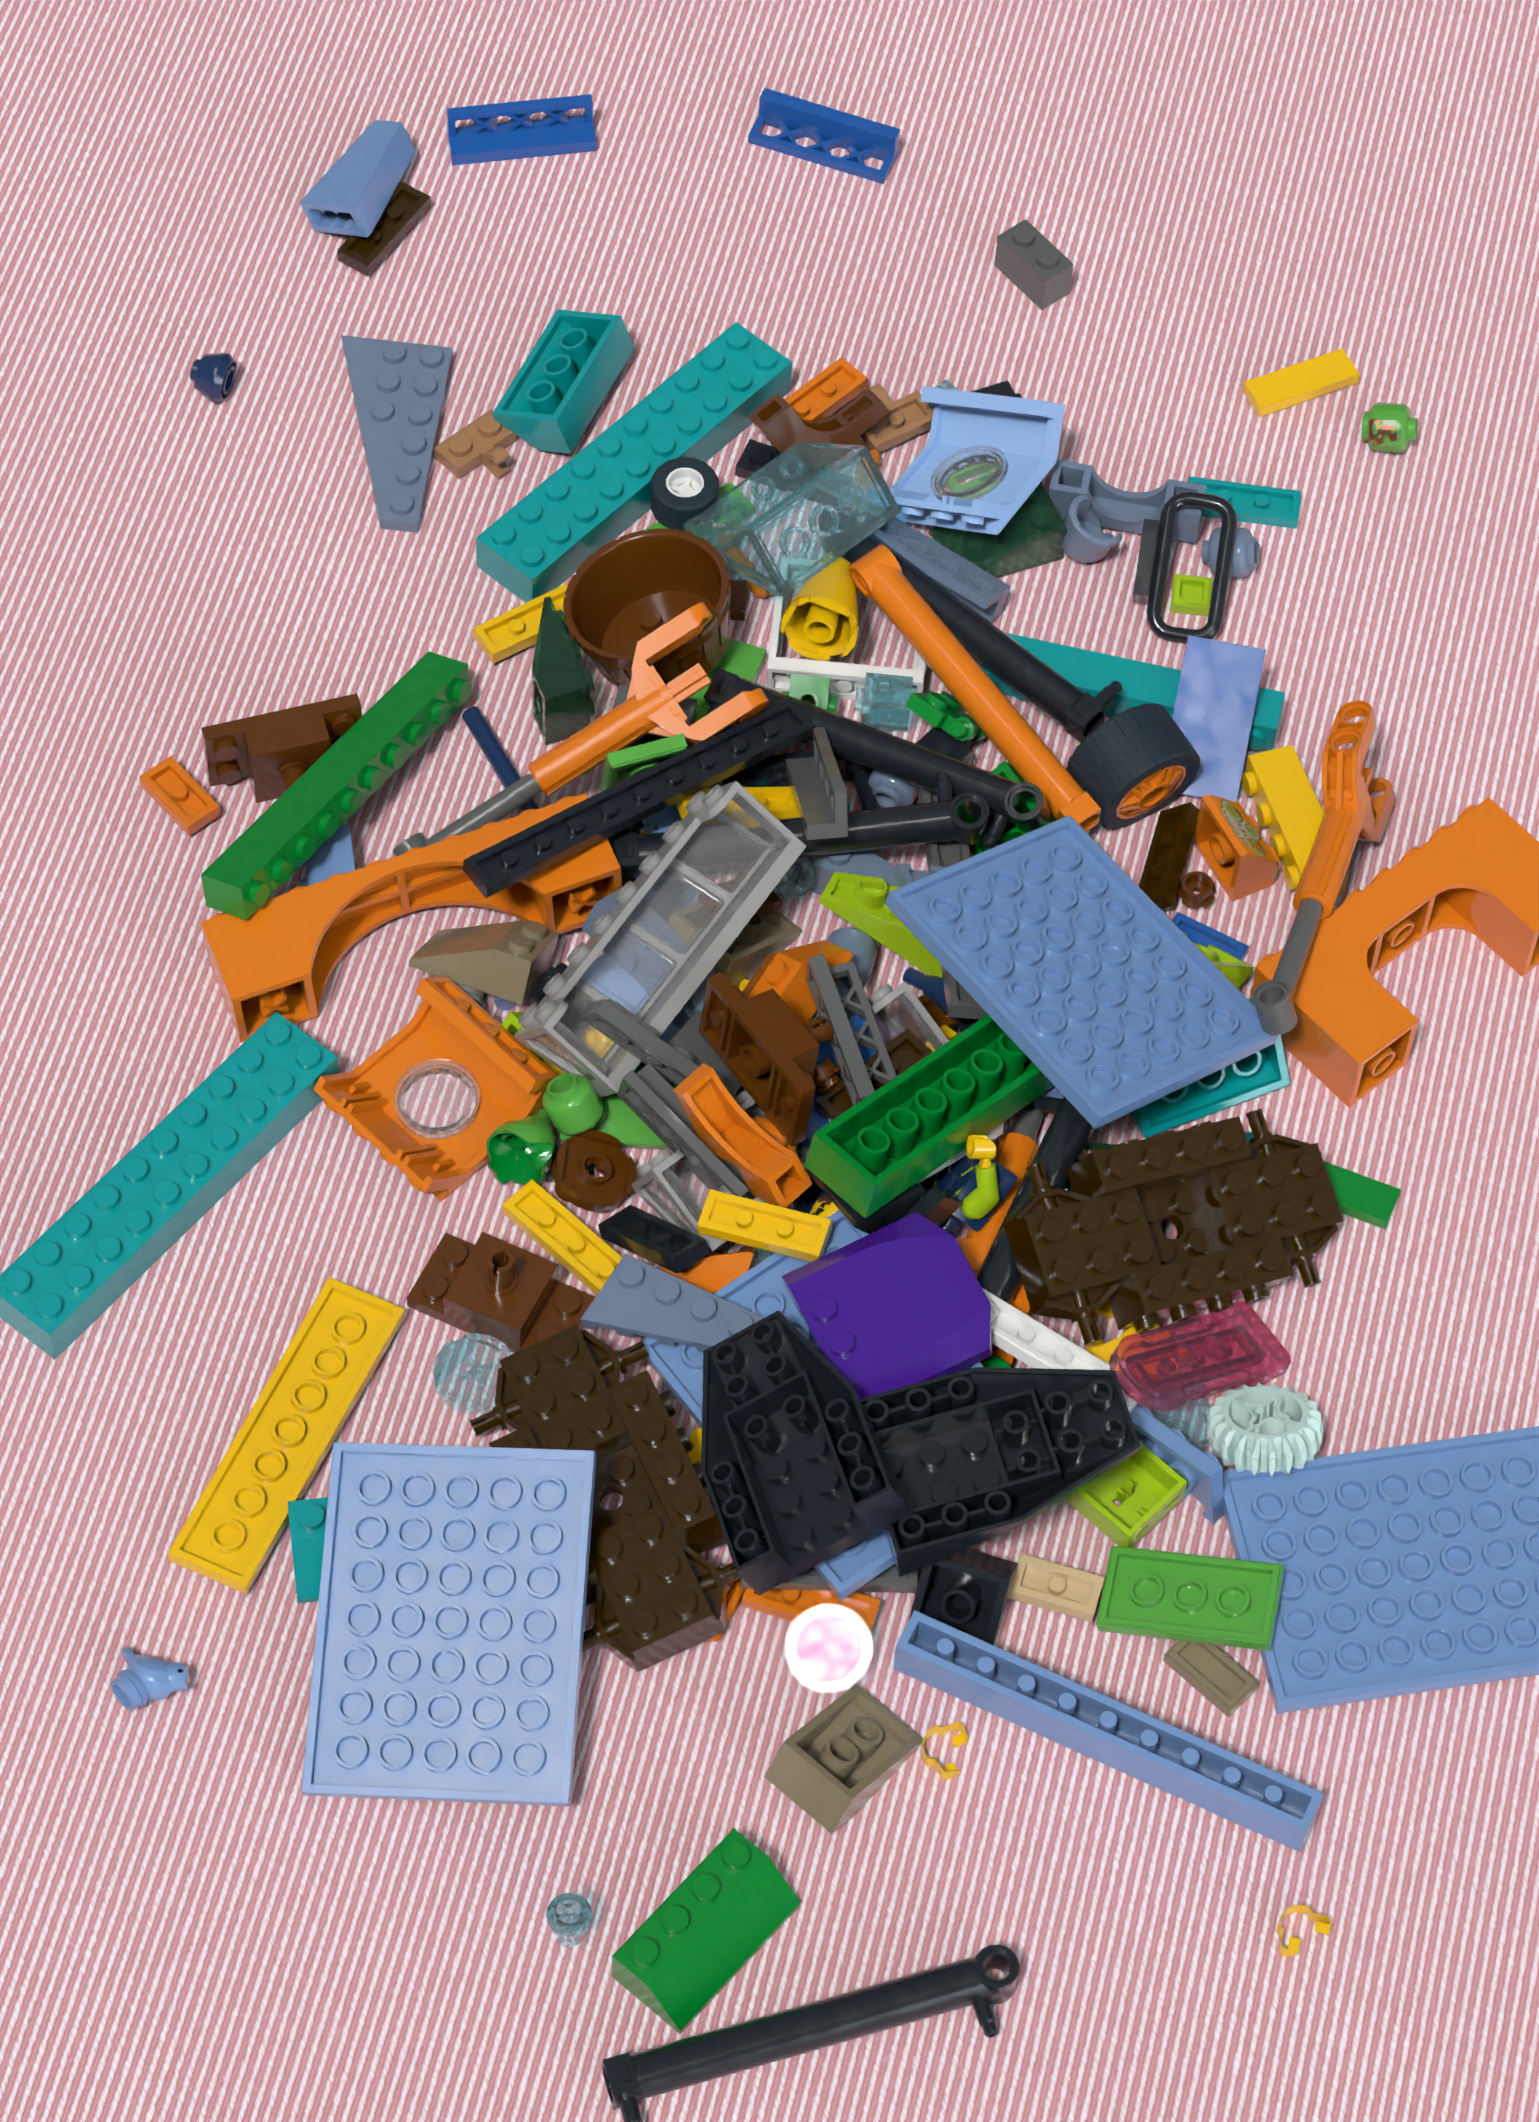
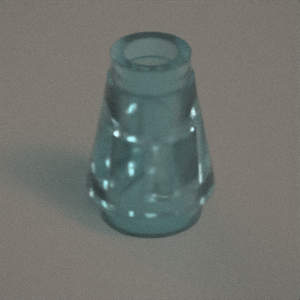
[546,1893,592,1947]

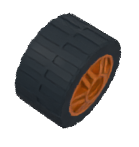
[1066,703,1200,829]

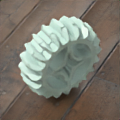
[1206,1382,1323,1477]

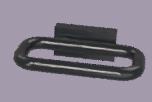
[1132,492,1237,644]

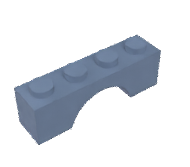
[1046,459,1207,544]

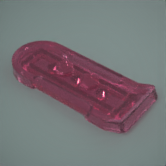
[1109,1301,1291,1411]

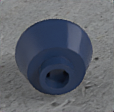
[190,353,237,403]

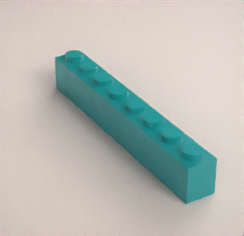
[975,632,1285,751]

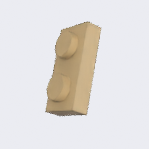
[1008,1553,1105,1622]

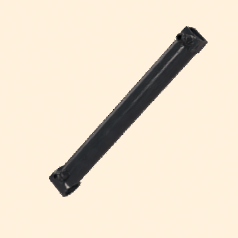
[817,504,1122,743]
[704,668,1050,849]
[612,771,989,880]
[976,1096,1094,1363]
[602,1944,1020,2122]

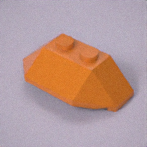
[742,940,854,1025]

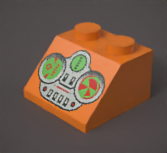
[1193,794,1279,902]

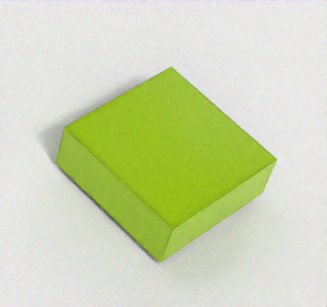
[1170,574,1212,617]

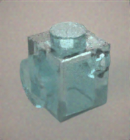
[854,672,913,733]

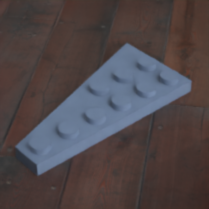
[341,335,453,533]

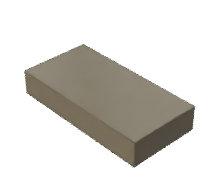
[1163,1640,1259,1718]

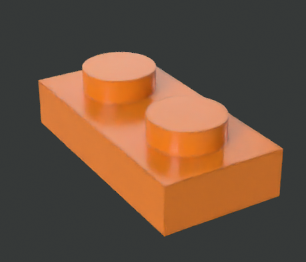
[139,756,221,836]

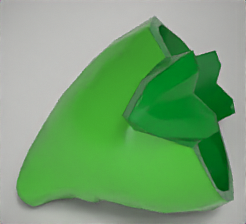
[486,1108,556,1185]

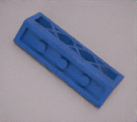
[748,88,901,184]
[446,94,596,166]

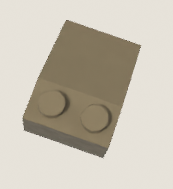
[668,903,802,987]
[408,920,559,1005]
[764,1683,923,1834]

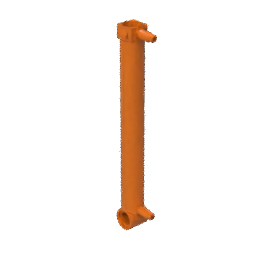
[848,544,1101,832]

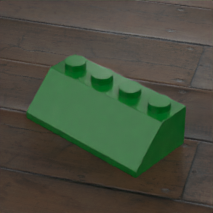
[612,1828,801,2034]

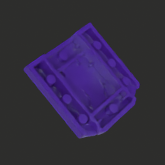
[782,1212,993,1398]

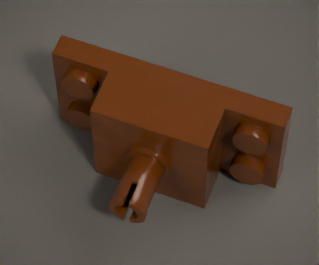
[201,693,362,803]
[699,972,833,1146]
[407,1231,595,1353]

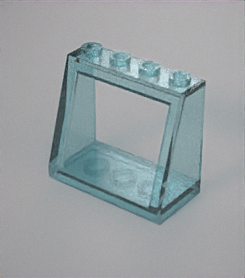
[682,442,901,597]

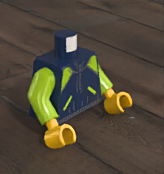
[931,1135,1018,1236]

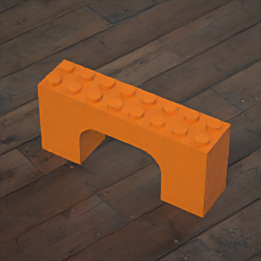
[1250,797,1539,1108]

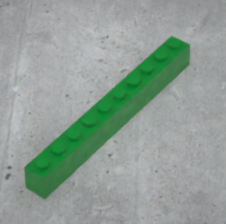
[201,651,472,920]

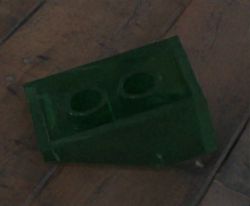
[929,481,1067,578]

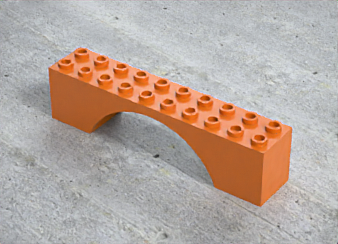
[201,793,622,1043]

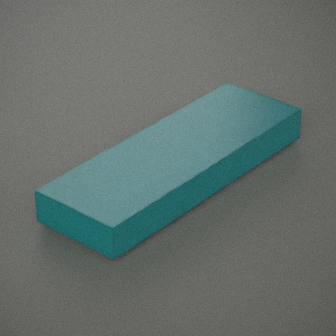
[1187,476,1301,529]

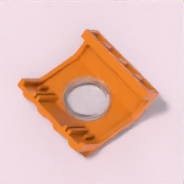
[313,976,558,1201]

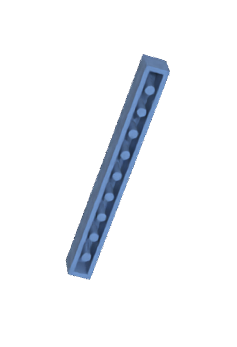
[893,1610,1324,1852]

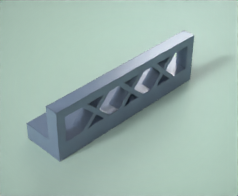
[872,513,1011,622]

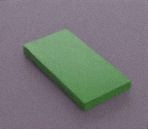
[1096,1546,1285,1651]

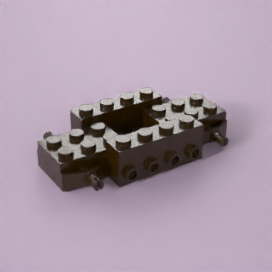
[1004,1109,1344,1346]
[469,1324,742,1672]

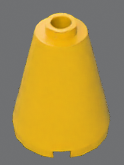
[780,556,859,661]

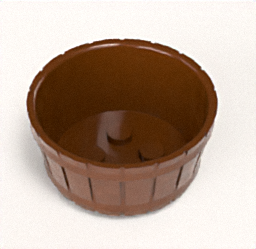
[563,528,732,688]

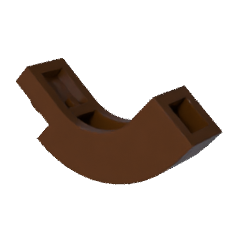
[748,388,889,465]

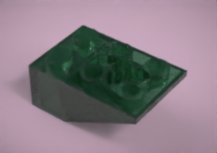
[532,596,595,745]

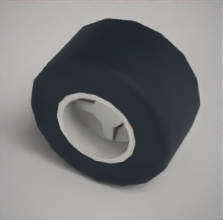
[650,457,719,532]

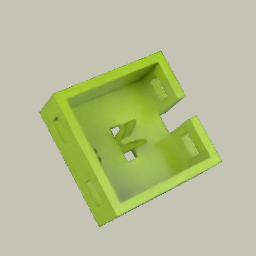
[1064,1441,1188,1548]

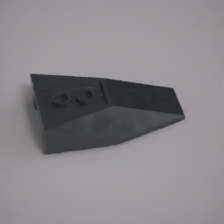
[701,1310,913,1595]
[860,1367,1141,1577]

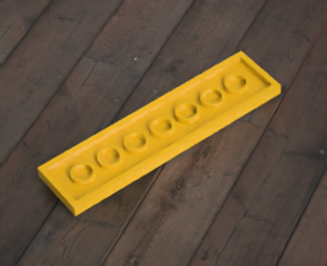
[168,1277,405,1595]

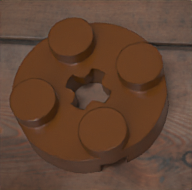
[552,1130,636,1213]

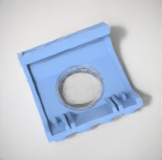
[857,386,1065,535]

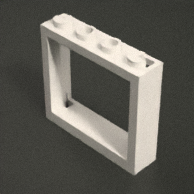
[766,557,925,705]

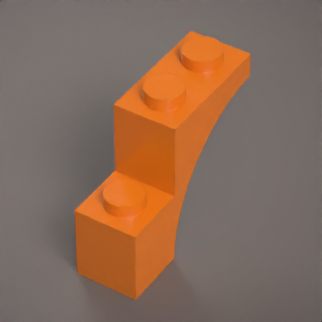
[673,1063,813,1208]

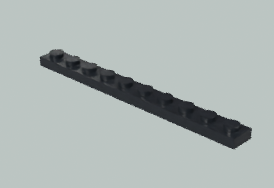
[462,698,815,898]

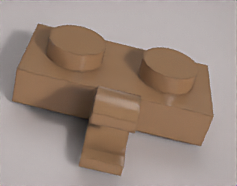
[860,383,933,453]
[434,409,517,479]

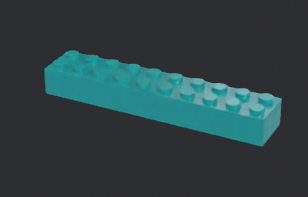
[476,322,792,603]
[0,1012,339,1360]

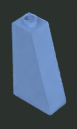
[299,120,416,237]

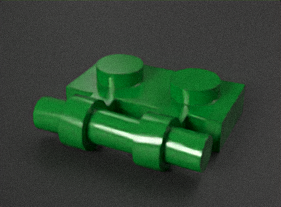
[905,690,986,741]

